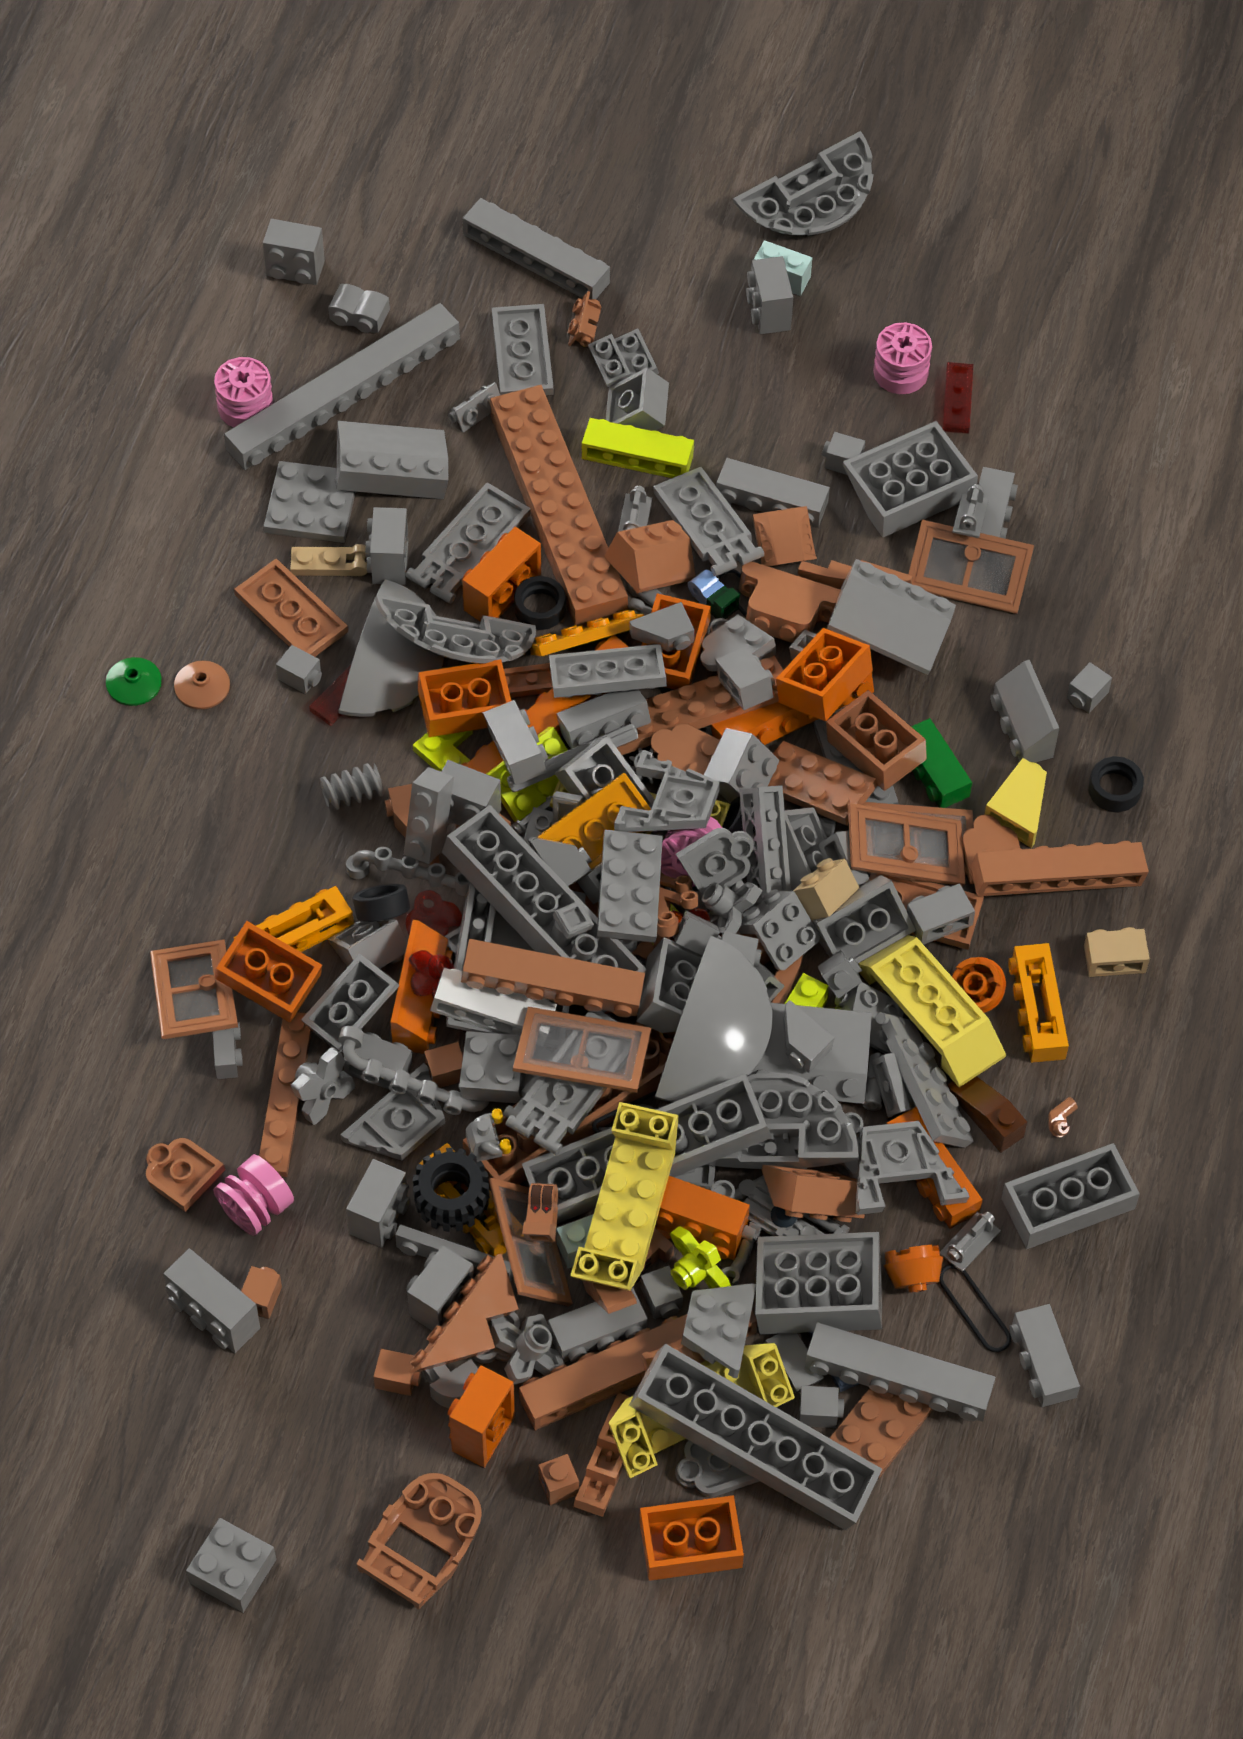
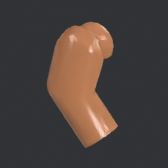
[1048,1097,1078,1137]

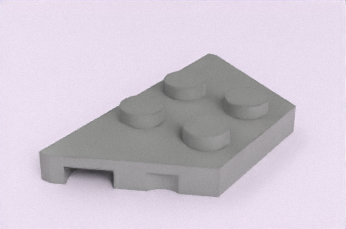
[340,1063,445,1161]
[681,1283,756,1379]

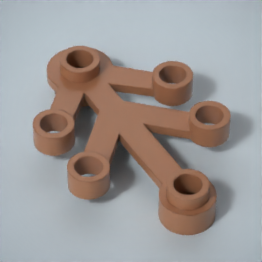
[657,872,698,937]

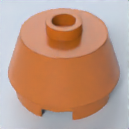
[952,957,1006,1013]
[883,1245,943,1293]

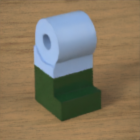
[688,569,740,619]

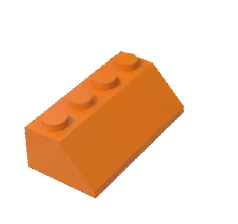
[391,920,453,1054]

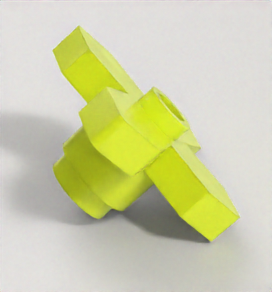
[670,1226,731,1290]

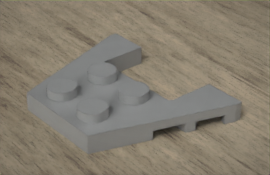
[614,750,720,832]
[856,1121,970,1215]

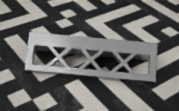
[739,785,791,904]

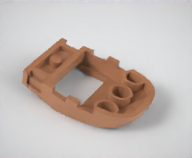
[357,1473,482,1610]

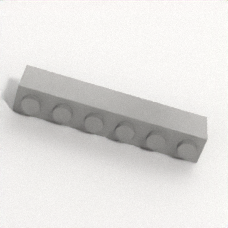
[463,198,610,300]
[805,1322,996,1421]

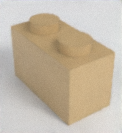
[793,858,860,920]
[1084,927,1150,977]

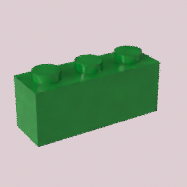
[911,718,972,808]

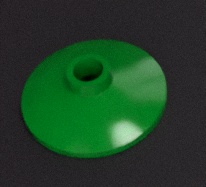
[106,657,162,706]

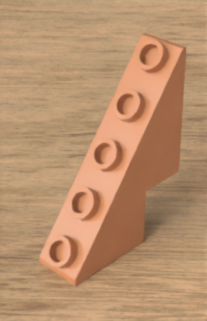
[410,1254,519,1374]

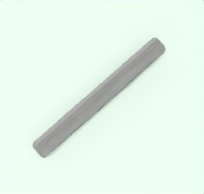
[507,724,638,792]

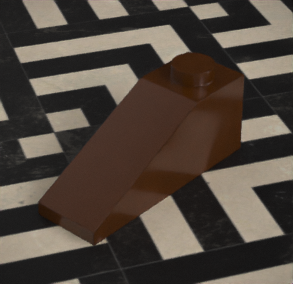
[947,1076,1027,1153]

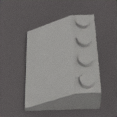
[336,421,448,499]
[843,421,978,537]
[827,559,956,675]
[747,1002,872,1104]
[755,1232,882,1334]

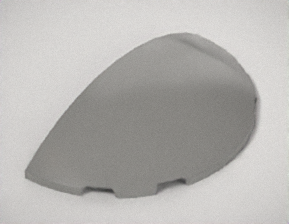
[733,131,874,235]
[339,579,444,717]
[375,595,536,663]
[655,936,772,1102]
[706,1072,859,1169]

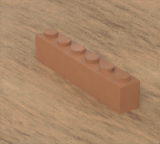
[970,841,1149,896]
[461,939,645,1017]

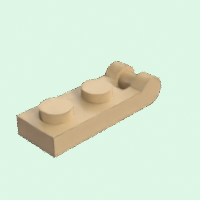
[291,544,367,576]

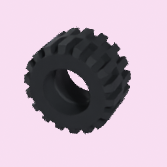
[413,1148,490,1232]

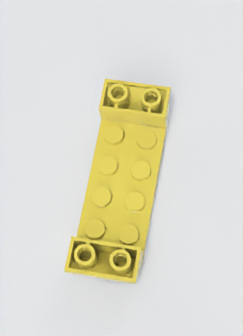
[858,935,1006,1087]
[570,1102,679,1291]
[608,1343,795,1478]

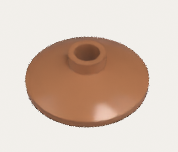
[174,661,230,709]

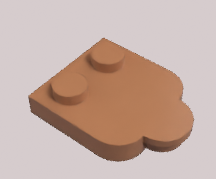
[651,724,720,775]
[962,815,1020,884]
[146,1138,226,1212]

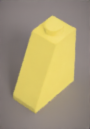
[985,758,1047,848]

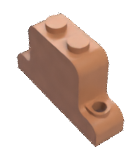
[739,562,841,643]

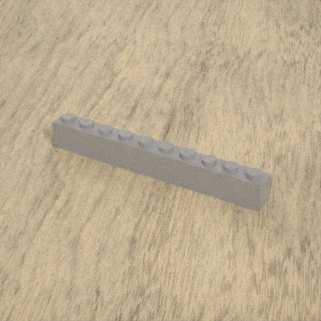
[224,303,460,470]

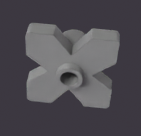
[702,881,762,935]
[291,1047,355,1125]
[490,1314,565,1384]

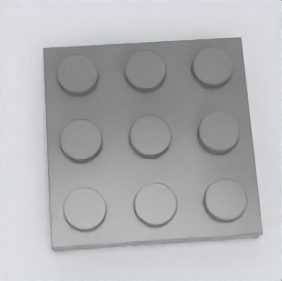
[264,461,356,543]

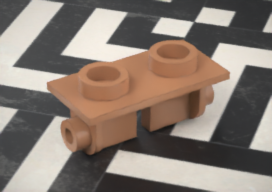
[567,291,601,347]

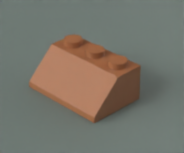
[604,520,696,593]
[762,1165,865,1222]

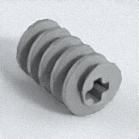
[320,763,383,810]

